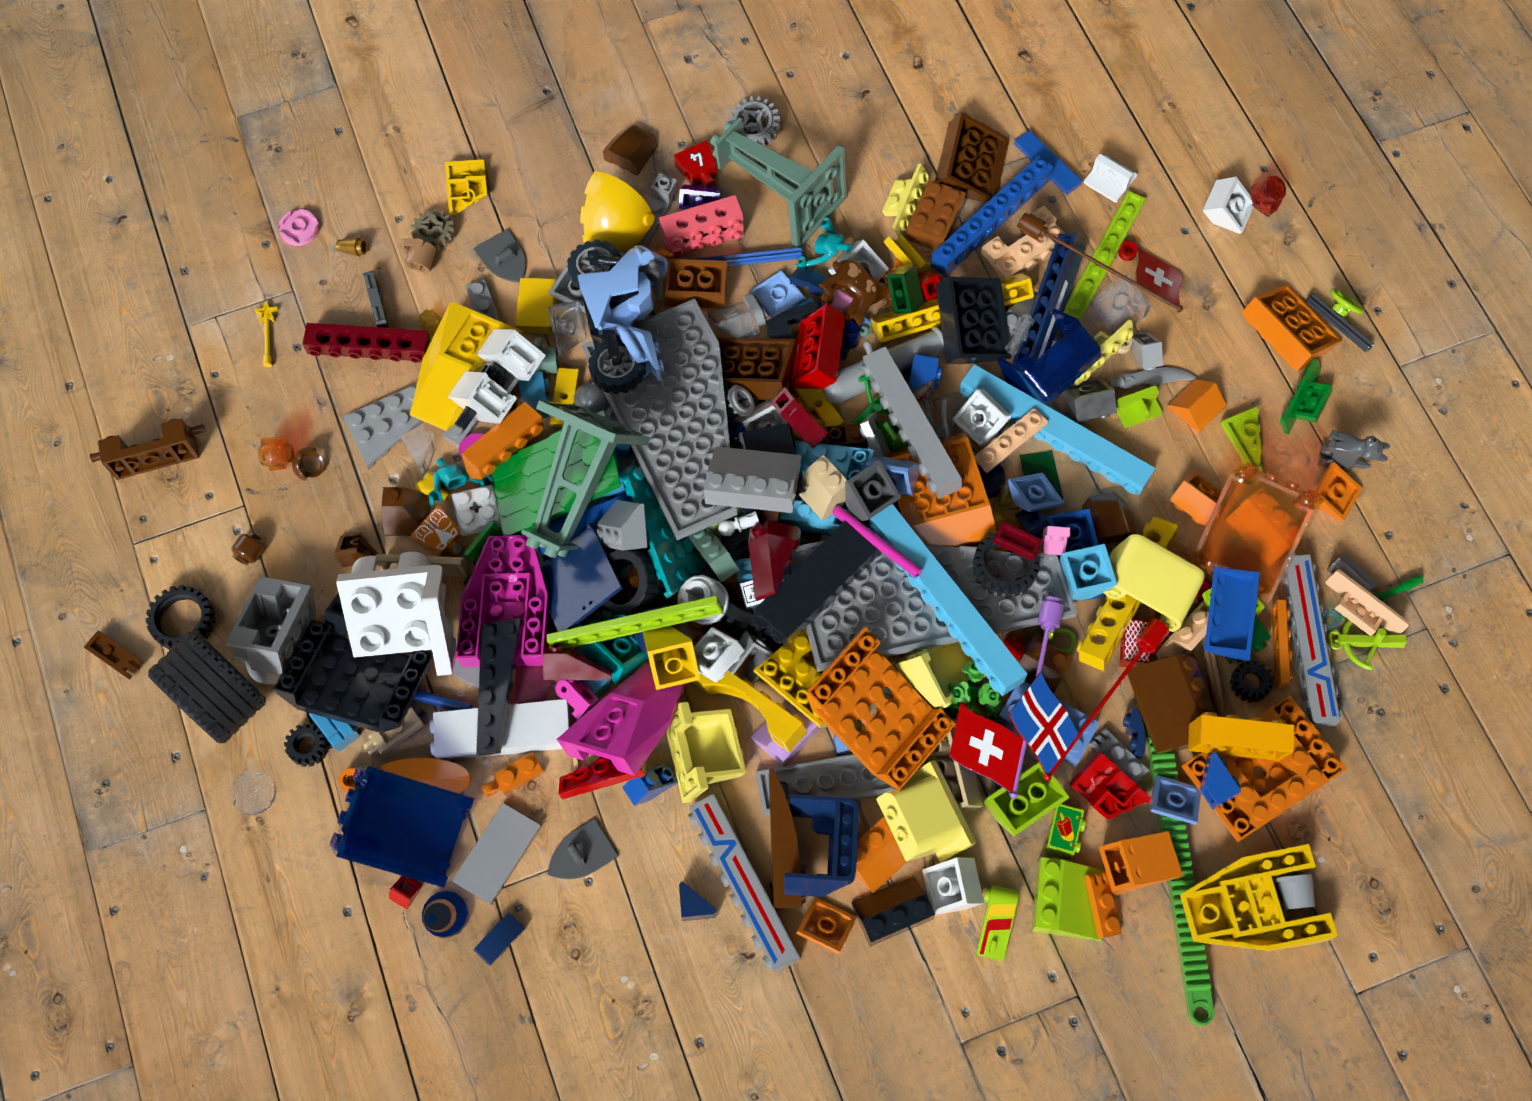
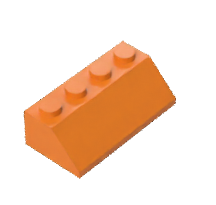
[461,402,544,480]
[856,816,908,894]

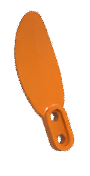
[338,758,471,802]

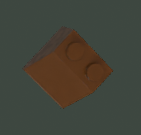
[1019,636,1074,694]

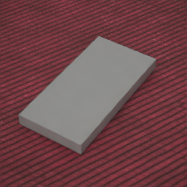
[452,803,541,905]

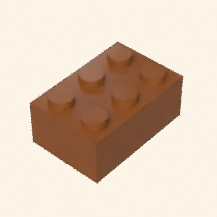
[906,180,966,250]
[664,259,728,309]

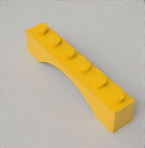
[692,670,807,753]

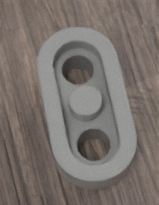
[743,293,767,327]

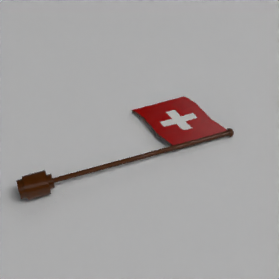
[1017,213,1183,313]

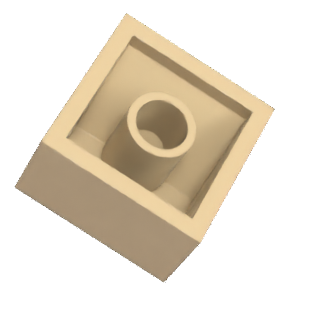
[799,455,847,521]

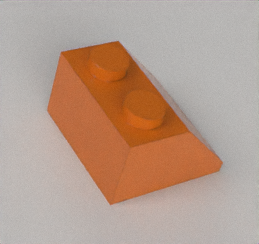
[1170,472,1230,525]

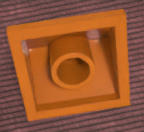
[1167,379,1227,433]

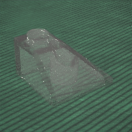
[708,301,760,338]

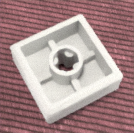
[953,388,1011,447]
[452,485,502,536]
[694,627,745,682]

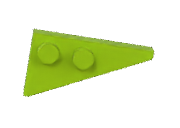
[1220,406,1263,485]

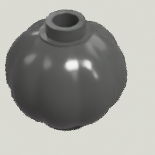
[574,380,610,413]

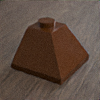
[381,487,430,536]

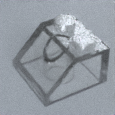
[1091,274,1151,334]

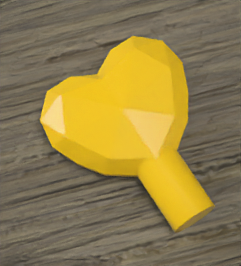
[415,471,450,501]

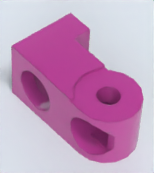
[555,680,600,720]

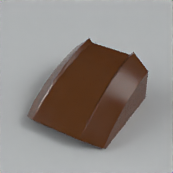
[603,125,658,176]
[1082,492,1137,545]

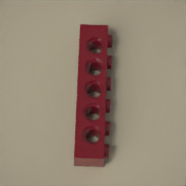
[302,323,431,363]

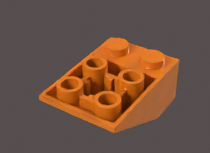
[1098,831,1183,896]

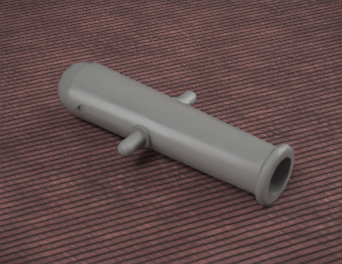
[821,327,945,404]

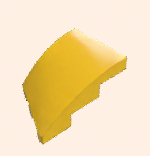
[445,159,487,216]

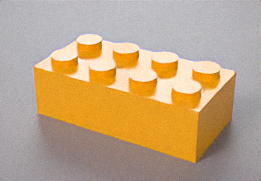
[1188,712,1294,761]

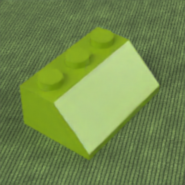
[984,762,1070,836]

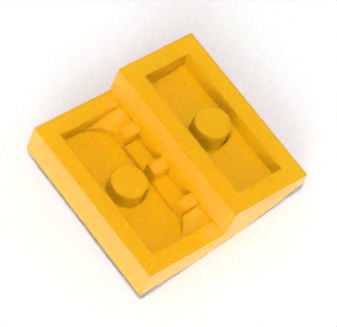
[884,235,932,272]

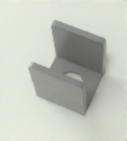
[728,631,774,685]

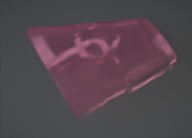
[515,666,554,704]

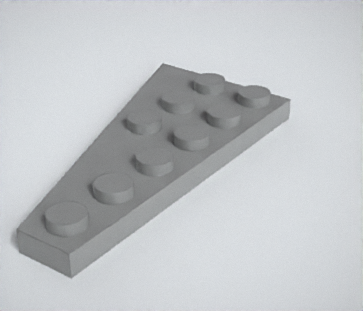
[343,384,423,470]

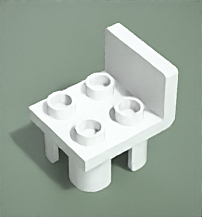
[336,552,457,676]

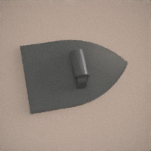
[474,229,526,283]
[548,819,618,879]

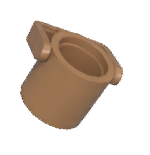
[400,238,436,273]

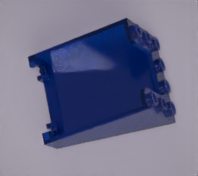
[329,763,474,888]

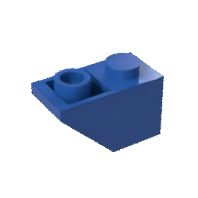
[1200,752,1241,810]
[622,764,678,806]

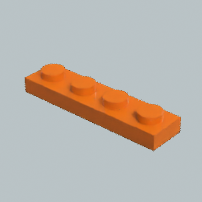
[1271,599,1293,690]

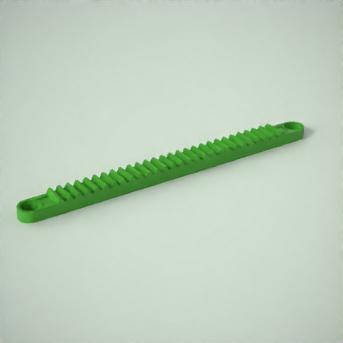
[1143,719,1214,1027]

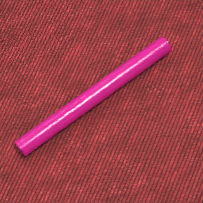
[832,505,922,578]

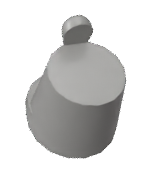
[1272,874,1315,922]

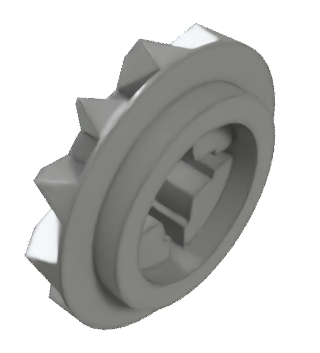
[726,385,754,417]

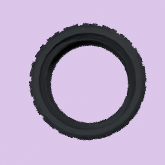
[148,631,266,743]

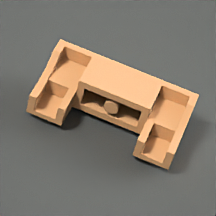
[981,206,1065,279]

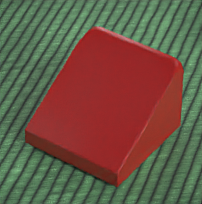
[389,874,423,909]

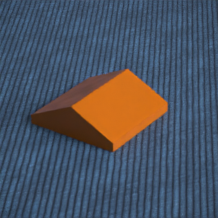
[1313,462,1362,521]
[796,897,857,954]

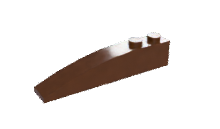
[769,768,806,910]

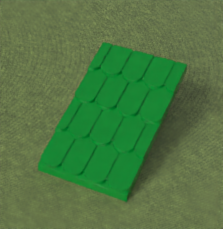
[492,410,626,536]

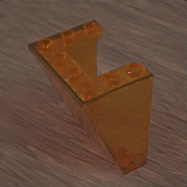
[1190,463,1324,604]

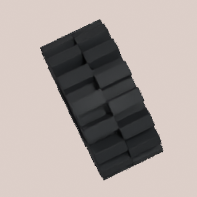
[1230,660,1274,703]
[284,723,329,767]

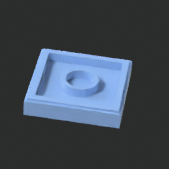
[750,270,806,318]

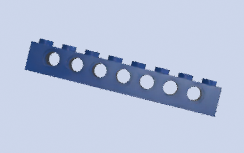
[931,155,1053,278]

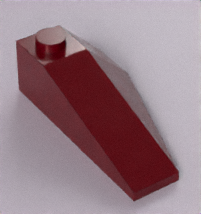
[748,520,801,601]

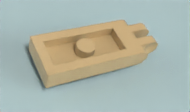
[363,707,424,757]

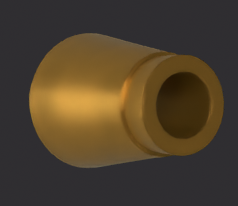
[336,237,368,257]

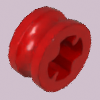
[1118,241,1138,261]

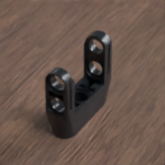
[765,301,841,366]

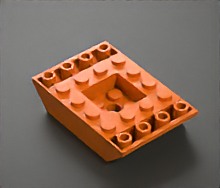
[1181,695,1347,842]

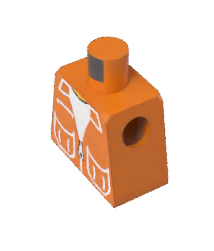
[411,505,464,557]

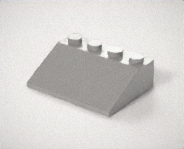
[703,447,802,513]

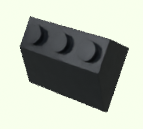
[851,876,935,947]

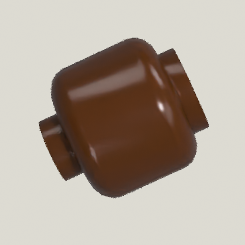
[231,532,264,565]

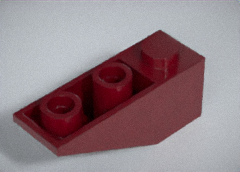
[770,387,828,448]

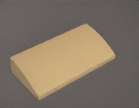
[375,554,470,578]

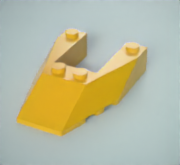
[1180,844,1338,951]

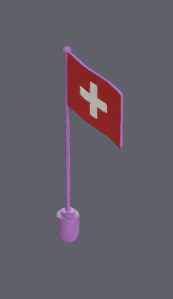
[949,596,1064,799]

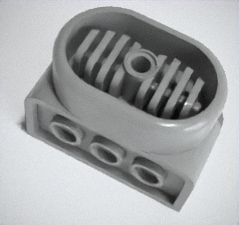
[226,576,316,684]

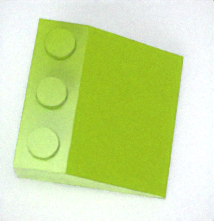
[1032,857,1106,941]

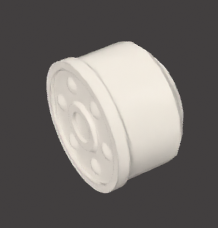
[678,575,729,625]

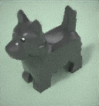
[1317,429,1390,470]

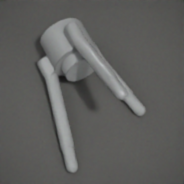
[924,399,960,439]

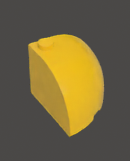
[580,171,656,253]

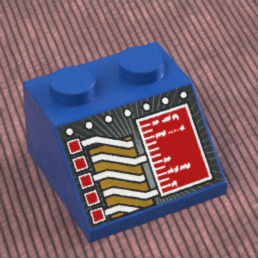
[909,354,942,404]

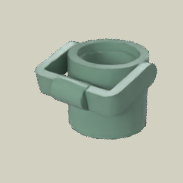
[534,337,559,374]

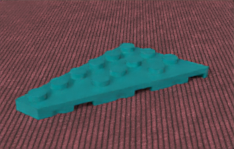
[620,464,706,599]

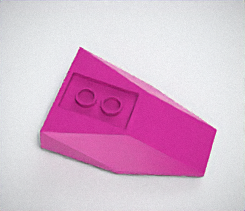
[455,535,549,667]
[557,662,685,776]

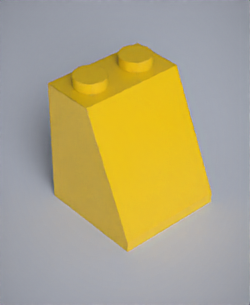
[642,626,700,690]

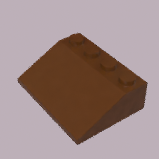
[935,112,1009,203]
[717,337,796,400]
[1127,653,1216,754]

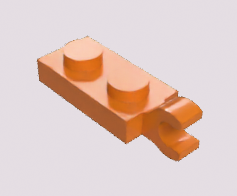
[481,752,544,798]

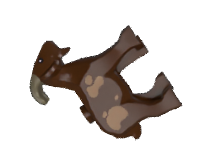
[818,260,893,326]

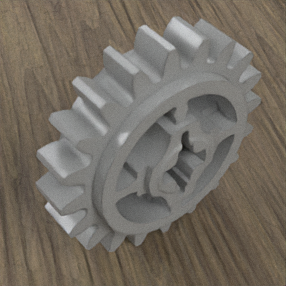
[728,96,781,147]

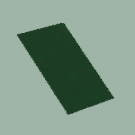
[1019,451,1064,500]

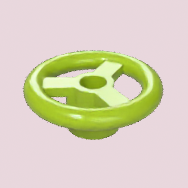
[1330,288,1365,317]

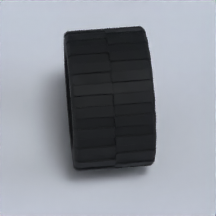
[602,549,667,615]

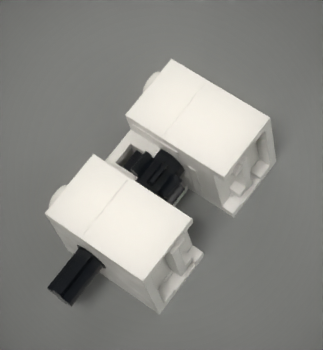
[448,329,546,431]

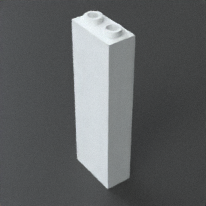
[430,699,571,761]

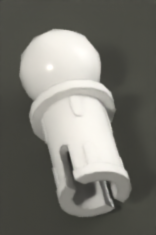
[718,511,760,536]

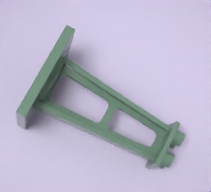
[711,118,847,248]
[521,400,651,558]

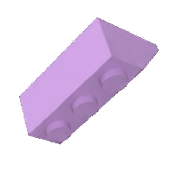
[751,700,821,766]

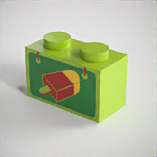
[1044,804,1086,859]

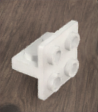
[1084,154,1137,203]

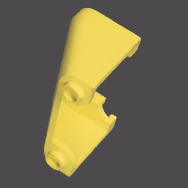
[1104,534,1205,633]
[894,642,986,709]

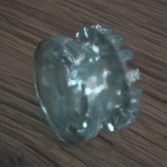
[1321,609,1342,631]

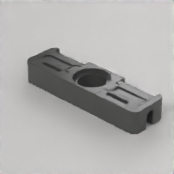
[363,270,389,328]

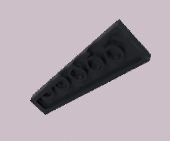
[476,619,524,756]

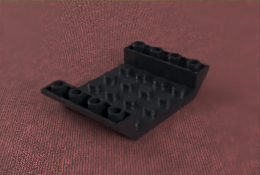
[273,620,434,733]

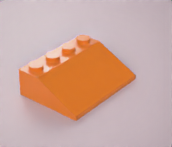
[1241,284,1343,371]

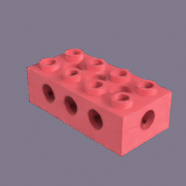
[659,195,744,257]

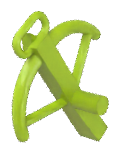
[1329,619,1407,670]

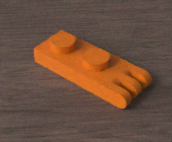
[1085,872,1122,939]

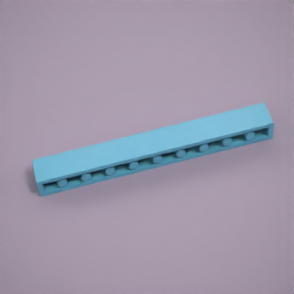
[959,364,1156,496]
[868,504,1027,696]

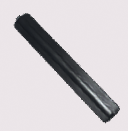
[1306,293,1374,352]

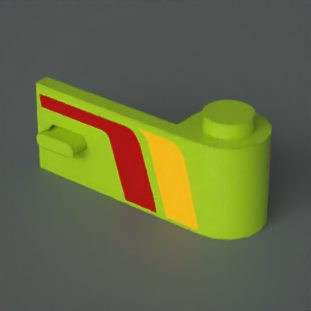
[976,885,1019,962]

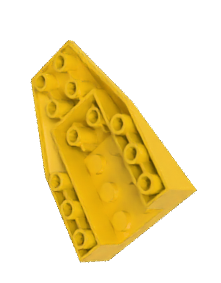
[410,301,524,431]

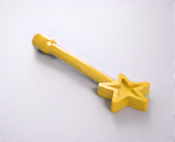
[255,302,279,367]

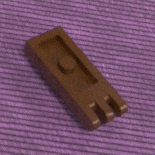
[84,630,144,680]

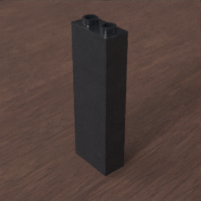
[754,521,878,647]

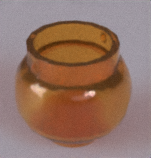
[257,437,294,471]

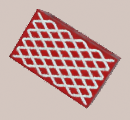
[1119,619,1150,667]

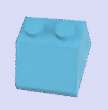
[1059,544,1117,602]

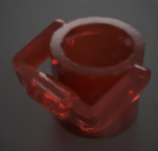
[1250,175,1286,217]

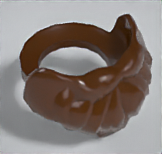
[292,447,325,481]

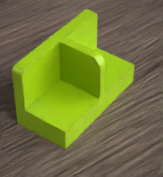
[1116,385,1163,428]

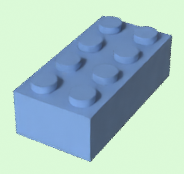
[996,681,1100,767]

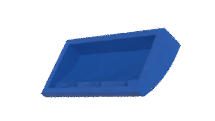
[1204,567,1260,661]

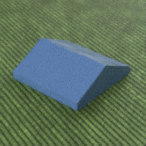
[1008,473,1064,512]
[1150,775,1201,825]

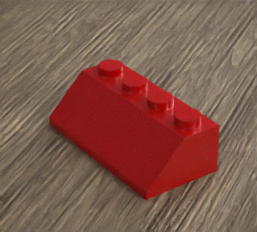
[791,304,845,389]

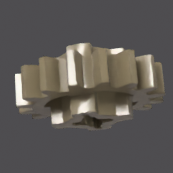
[411,209,455,250]

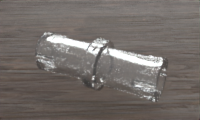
[1005,314,1034,355]

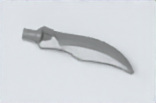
[1108,367,1196,389]

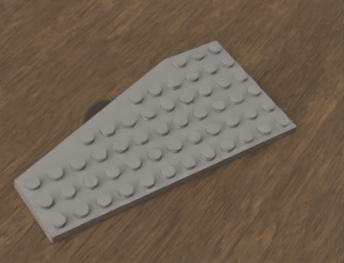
[581,299,738,540]
[789,541,1077,672]

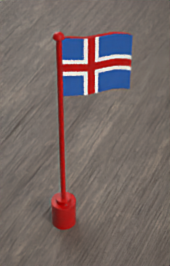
[1009,619,1170,781]

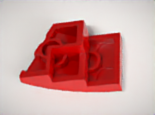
[1069,750,1151,820]

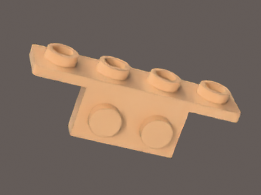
[974,409,1048,473]
[1326,569,1410,636]
[1156,600,1209,660]

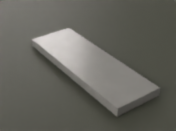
[755,754,895,816]

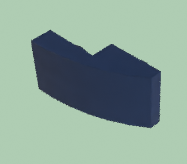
[790,267,826,297]
[1123,707,1146,759]
[473,913,525,966]

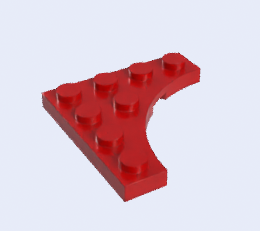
[558,756,646,800]

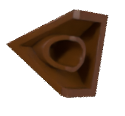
[335,533,378,567]

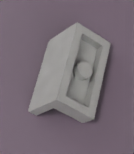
[1327,554,1377,591]

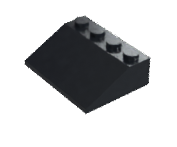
[936,277,1012,364]
[730,423,806,516]

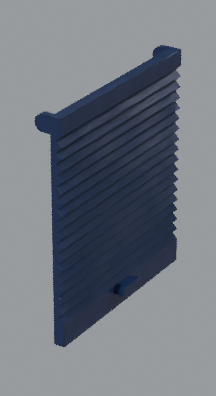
[540,523,623,632]

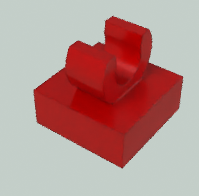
[1003,636,1026,662]

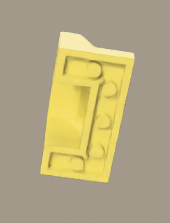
[666,702,746,803]
[876,760,976,863]

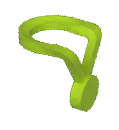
[1048,628,1076,654]

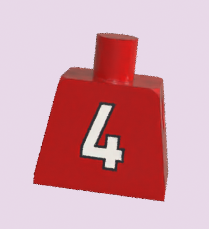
[674,140,717,187]

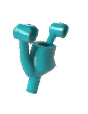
[795,217,852,269]
[429,458,492,506]

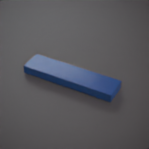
[1014,130,1082,195]

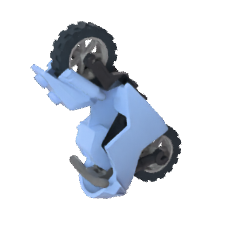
[567,240,668,394]

